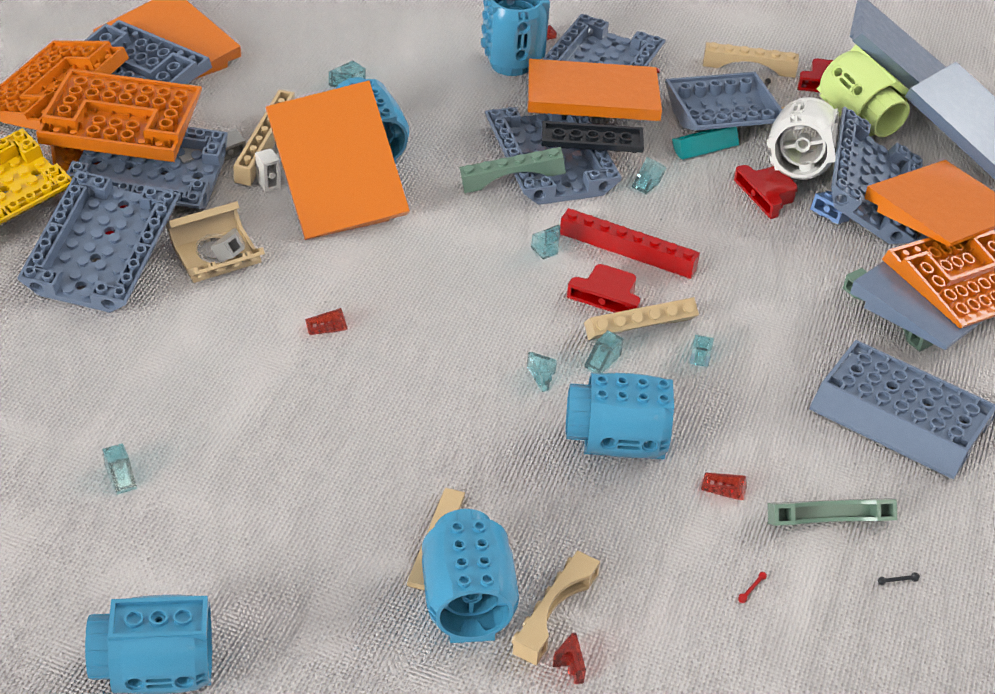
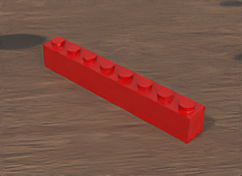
[559,208,700,279]

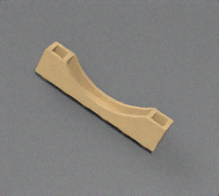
[703,42,799,78]
[584,297,699,340]
[511,550,600,665]

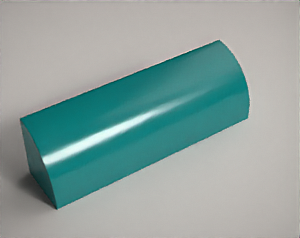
[672,127,739,160]

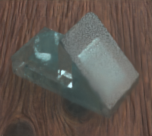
[527,352,557,392]

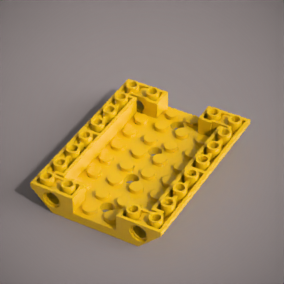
[0,128,72,225]

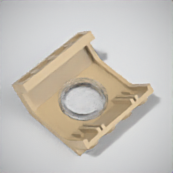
[166,201,265,283]

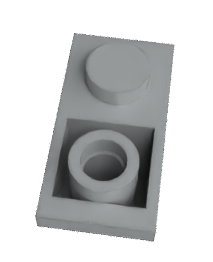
[210,228,245,262]

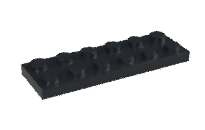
[542,121,644,153]

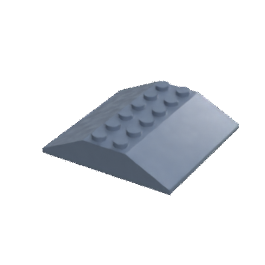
[665,72,782,130]

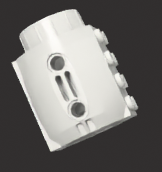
[767,97,840,180]

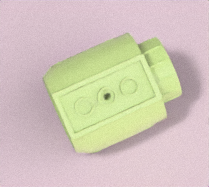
[817,45,910,137]

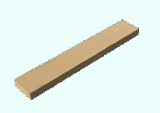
[407,488,465,591]

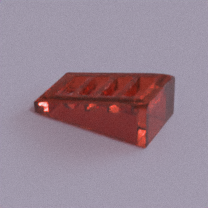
[305,308,348,335]
[701,472,747,500]

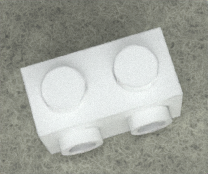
[255,148,281,192]

